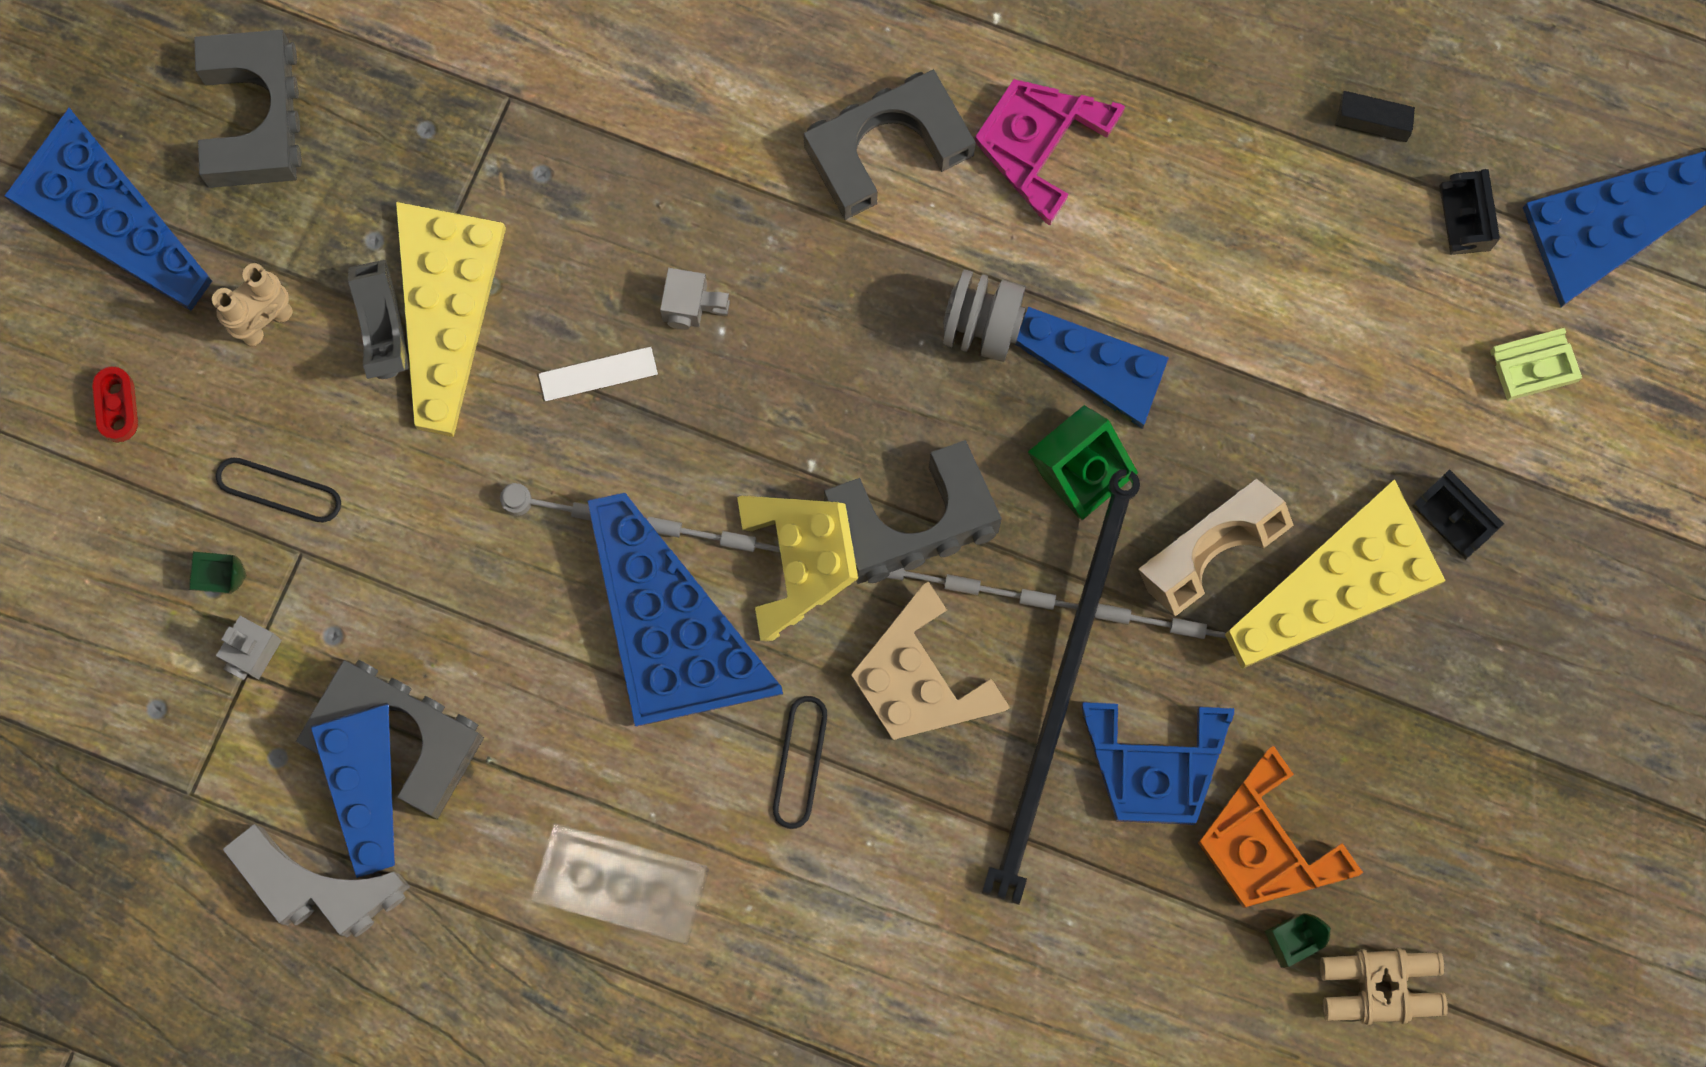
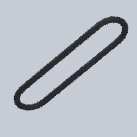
[215,457,341,523]
[773,696,827,829]

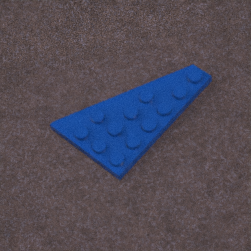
[588,493,783,727]

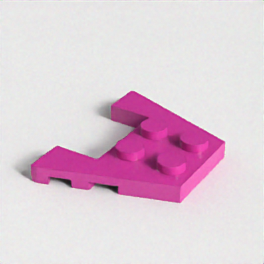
[975,79,1125,225]

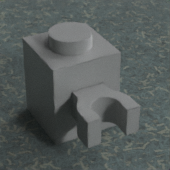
[660,268,730,330]
[216,616,282,680]

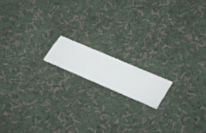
[539,347,658,401]

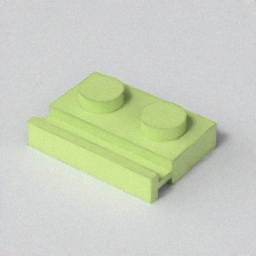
[1490,328,1582,401]

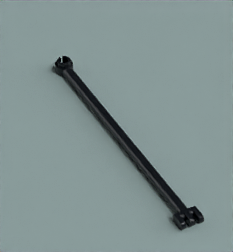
[982,469,1140,905]

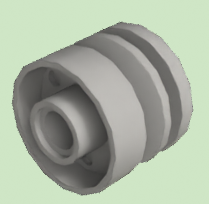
[943,269,1026,362]

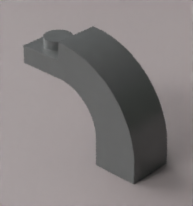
[348,260,409,379]

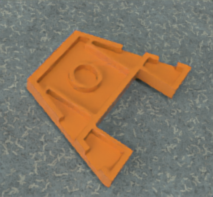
[1198,746,1363,908]

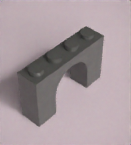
[194,29,302,188]
[804,69,976,220]
[824,440,1002,584]
[296,659,484,820]

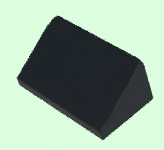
[1335,90,1415,142]

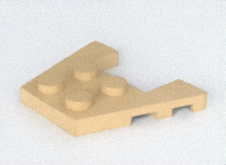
[851,581,1010,740]

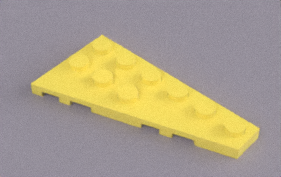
[396,202,506,437]
[1225,479,1445,669]

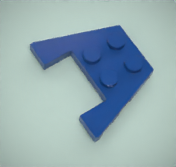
[1082,702,1234,825]

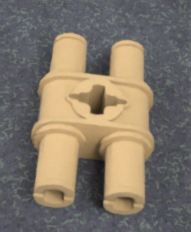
[212,263,293,346]
[1320,947,1448,1026]

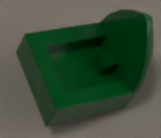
[189,551,247,594]
[1264,913,1331,968]

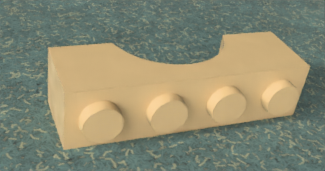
[1138,479,1294,616]

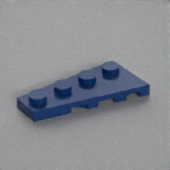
[1015,307,1169,429]
[311,703,395,878]

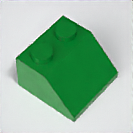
[1028,405,1138,520]

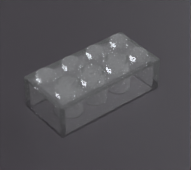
[531,823,709,946]

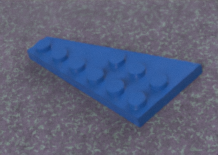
[5,108,212,311]
[1523,151,1706,308]

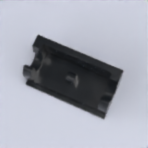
[1439,169,1500,255]
[1412,469,1504,560]

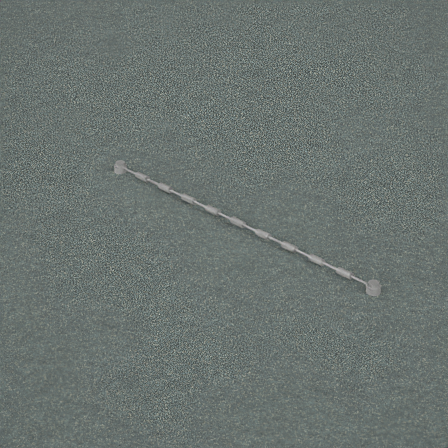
[500,483,1272,660]

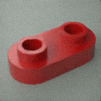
[92,366,138,443]

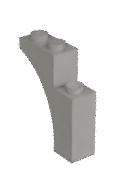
[223,824,410,937]

